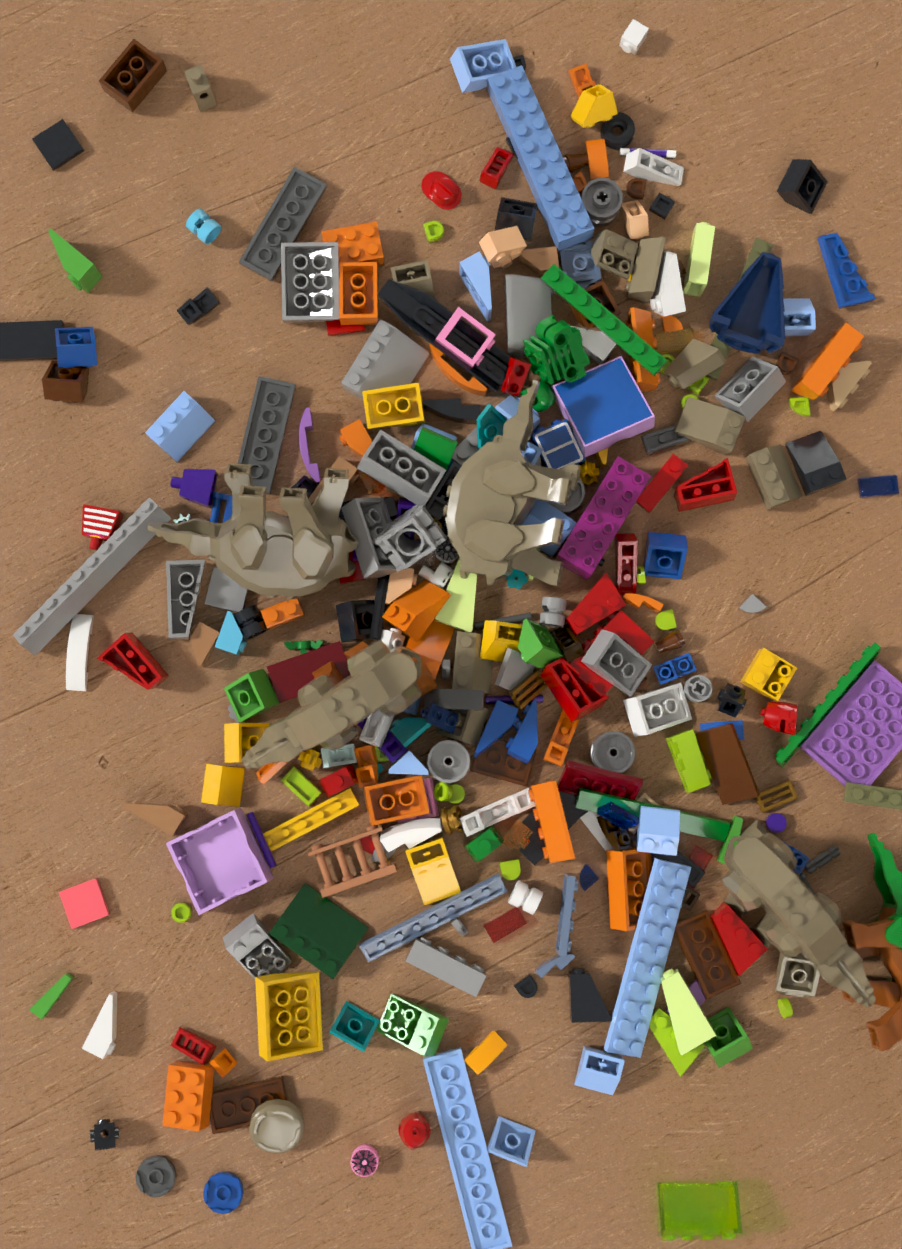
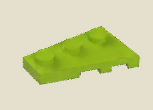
[649,1007,705,1077]

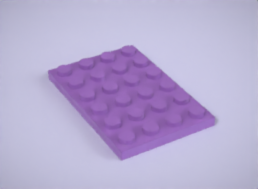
[799,660,902,787]

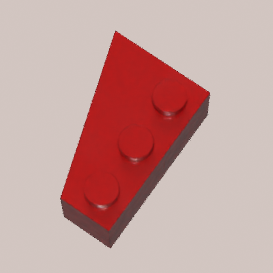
[565,573,626,636]

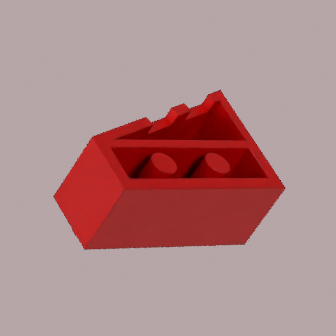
[674,458,737,512]
[97,632,169,690]
[540,658,609,722]
[710,903,768,976]

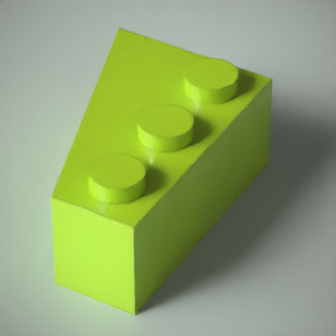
[665,729,712,793]

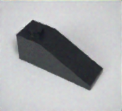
[425,462,461,522]

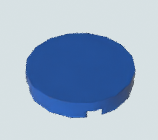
[203,1171,244,1214]

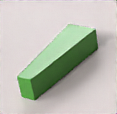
[716,816,743,865]
[29,973,74,1020]

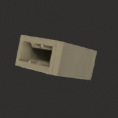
[664,339,726,389]

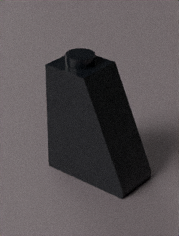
[568,968,611,1023]

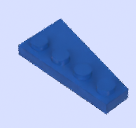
[817,233,876,309]

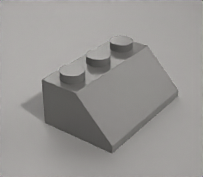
[715,356,786,422]

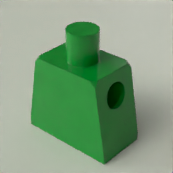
[463,825,504,862]

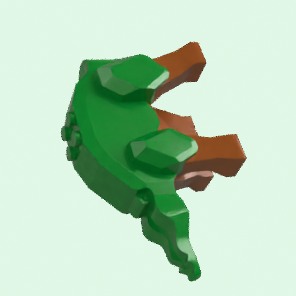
[842,833,902,1051]

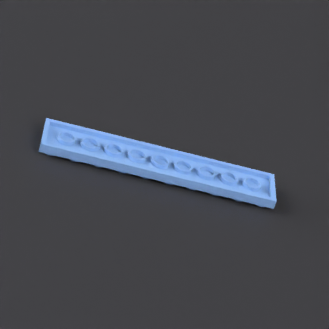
[603,858,691,1058]
[423,1047,512,1249]

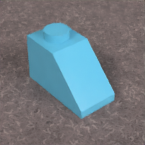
[215,611,247,656]

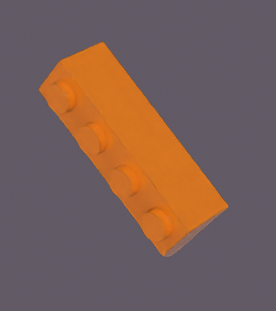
[626,307,660,392]
[791,323,864,400]
[528,780,575,863]
[606,847,652,931]

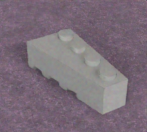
[166,560,206,640]

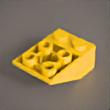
[405,837,461,906]

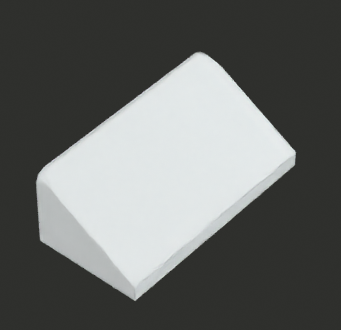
[359,710,394,747]

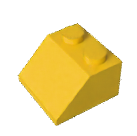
[224,723,270,763]

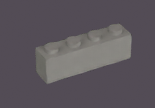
[406,937,487,997]

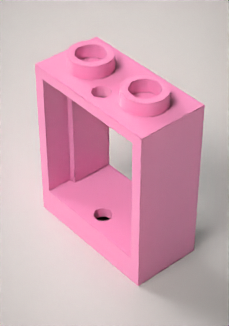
[435,307,495,367]

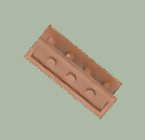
[307,825,398,898]

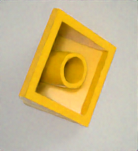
[201,764,245,807]

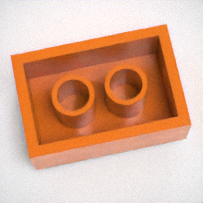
[321,221,384,266]
[339,262,379,325]
[162,1060,215,1132]

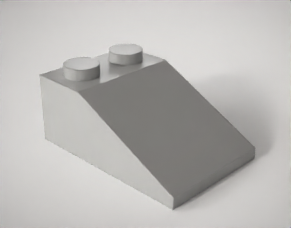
[581,629,652,697]

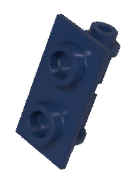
[420,703,459,734]

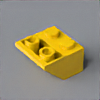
[571,84,618,128]
[480,620,522,662]
[740,648,797,701]

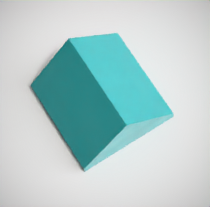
[329,1001,380,1052]

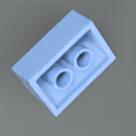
[145,391,215,462]

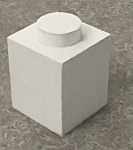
[619,19,649,55]

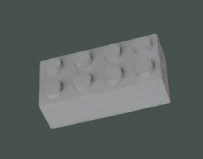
[357,430,446,506]

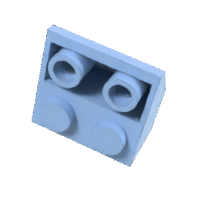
[783,298,816,336]
[574,1046,625,1095]

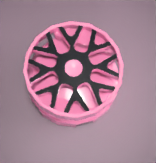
[351,1144,379,1177]

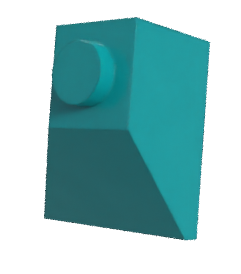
[391,717,432,748]

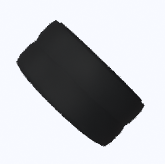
[600,112,635,150]

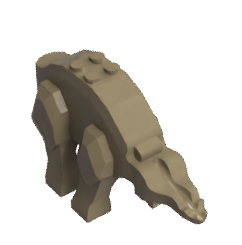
[443,380,581,586]
[148,464,358,599]
[722,820,876,1008]

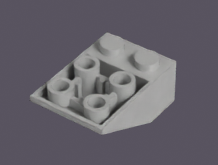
[222,913,292,979]

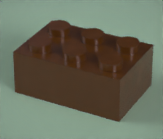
[99,39,167,113]

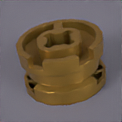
[441,805,464,835]

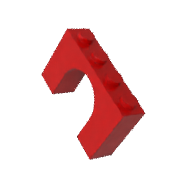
[569,610,655,695]

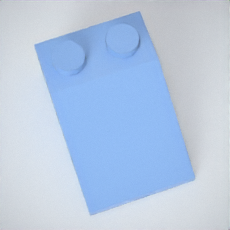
[450,39,516,93]
[459,251,492,322]

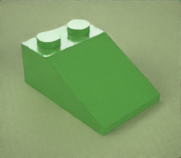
[48,228,103,293]

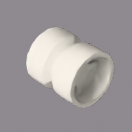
[508,880,543,915]

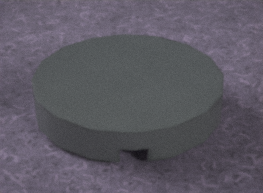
[136,1155,176,1198]

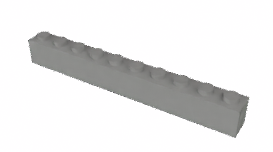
[13,497,171,656]

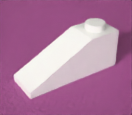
[623,148,684,186]
[571,326,616,365]
[82,991,117,1059]

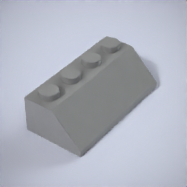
[341,498,404,579]

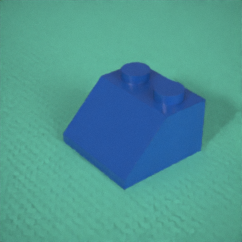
[55,327,97,368]
[643,532,688,579]

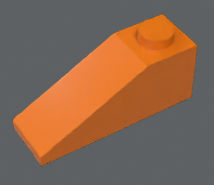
[339,419,372,458]

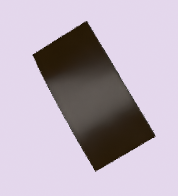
[596,815,633,851]

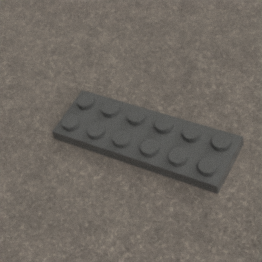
[239,167,327,281]
[238,376,296,495]

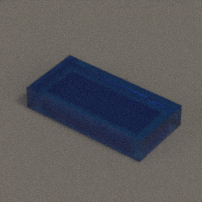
[858,475,899,498]
[597,802,639,830]

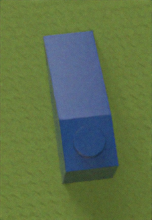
[473,700,520,758]

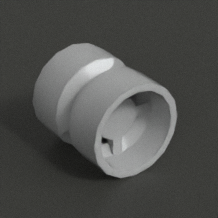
[539,597,567,627]

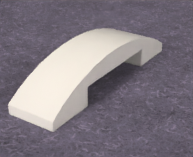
[66,614,94,691]
[459,788,535,836]

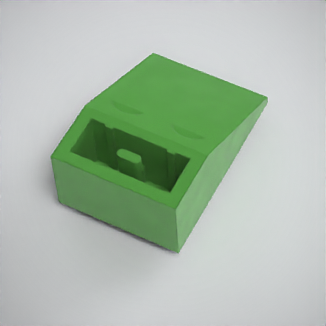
[376,994,449,1056]

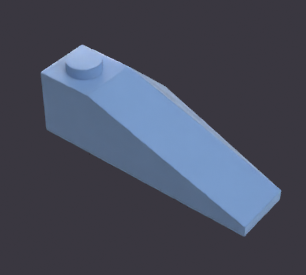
[523,500,577,558]

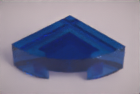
[579,863,599,891]

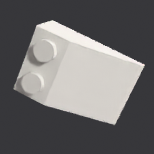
[650,251,686,317]
[623,683,692,737]

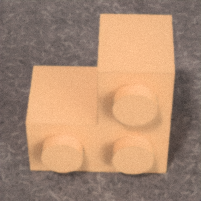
[479,226,527,268]

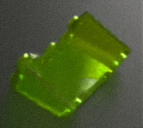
[656,1181,742,1241]

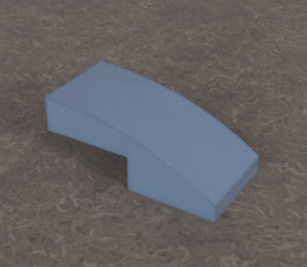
[535,951,575,978]

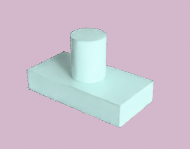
[321,744,357,768]

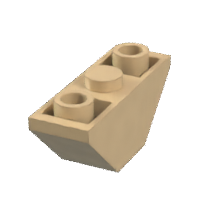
[827,361,872,412]

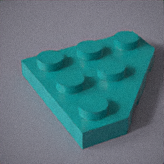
[477,404,507,450]

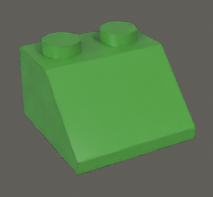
[518,618,564,669]
[224,669,280,723]
[704,1007,753,1068]

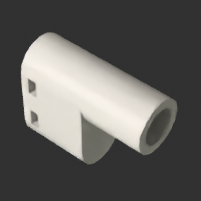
[418,562,454,589]

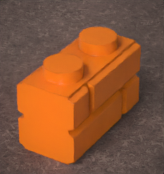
[261,598,305,630]

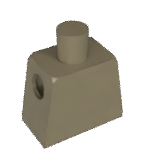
[184,65,217,112]

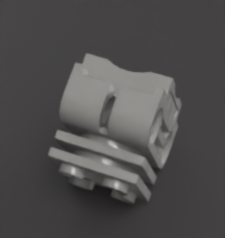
[375,504,446,572]

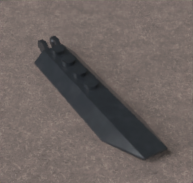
[378,279,510,392]

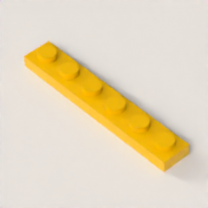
[255,788,359,856]

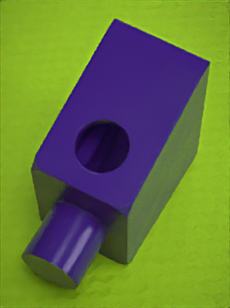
[170,469,218,508]

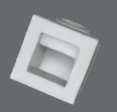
[380,628,405,650]

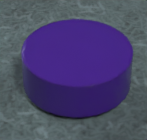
[766,813,787,833]

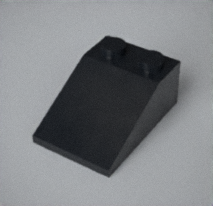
[785,431,847,496]

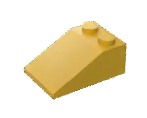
[362,383,426,429]

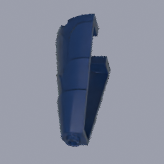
[710,252,786,354]

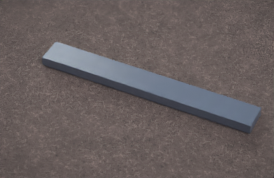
[359,873,508,962]

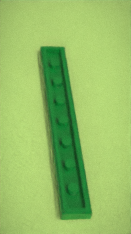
[575,788,731,842]

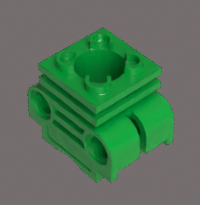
[523,315,590,385]

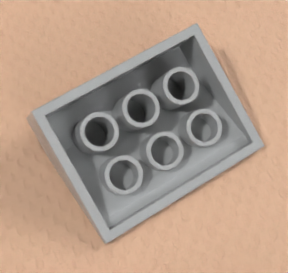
[281,242,340,323]
[341,319,430,401]

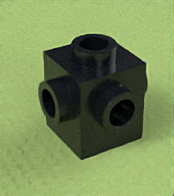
[717,683,747,718]
[90,1119,119,1151]

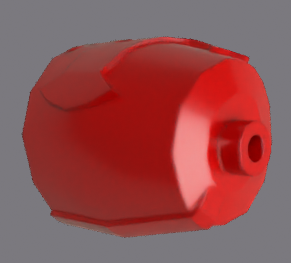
[760,702,798,735]
[398,1111,431,1150]

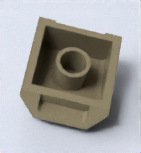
[775,952,820,998]

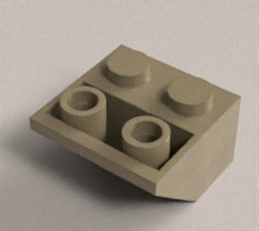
[591,229,638,280]
[391,260,435,299]

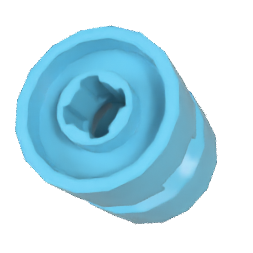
[186,208,222,245]

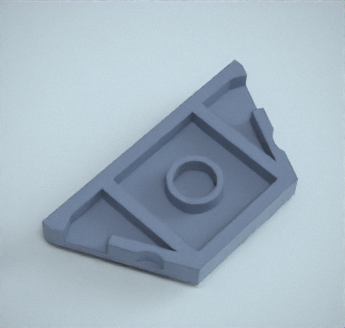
[559,240,601,302]

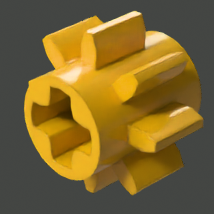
[578,461,599,485]
[298,749,322,771]

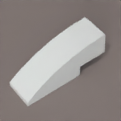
[380,818,442,852]

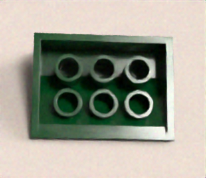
[269,883,369,979]

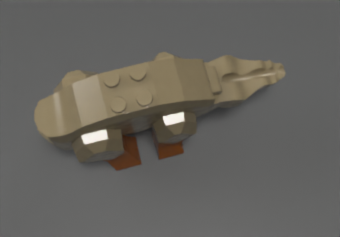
[242,640,438,768]

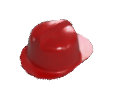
[421,171,462,210]

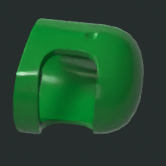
[520,379,555,412]

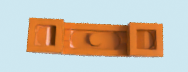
[429,343,488,396]
[544,709,580,767]

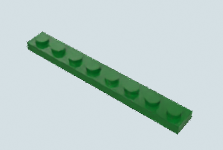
[541,264,667,376]
[775,642,881,768]

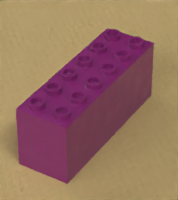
[555,456,651,581]

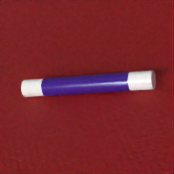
[620,148,676,158]

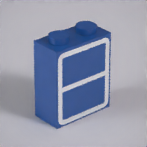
[531,419,586,469]

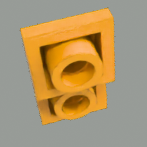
[464,1031,507,1075]

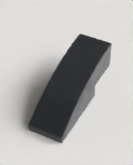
[423,398,481,424]

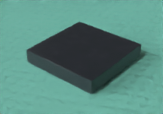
[32,119,84,171]

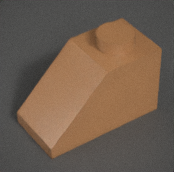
[518,246,559,276]
[190,622,220,667]

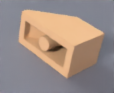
[620,200,649,240]
[385,568,418,606]

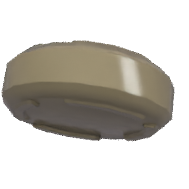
[249,1099,305,1154]

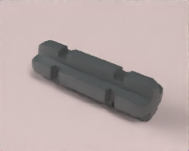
[805,846,841,874]

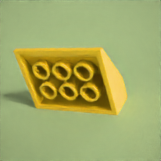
[255,971,323,1062]

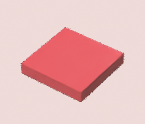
[59,878,110,929]

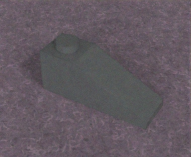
[424,689,484,711]

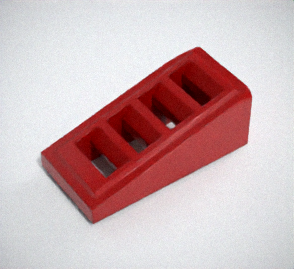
[480,147,514,189]
[170,1027,217,1065]

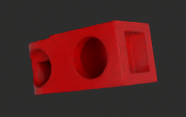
[502,357,531,396]

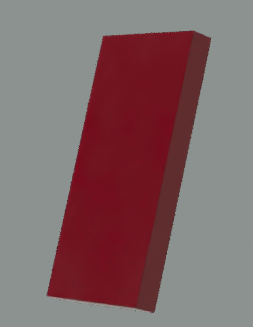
[267,641,351,703]
[557,760,643,800]

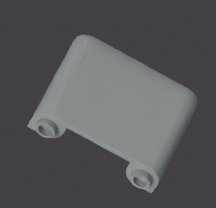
[504,274,554,357]

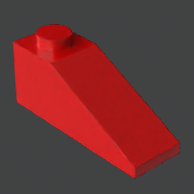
[636,454,688,513]
[615,533,638,595]

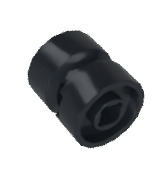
[234,605,268,640]

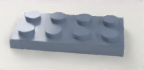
[555,873,578,957]

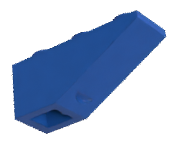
[506,700,538,764]

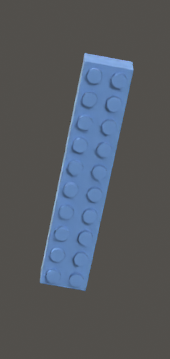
[487,65,594,251]

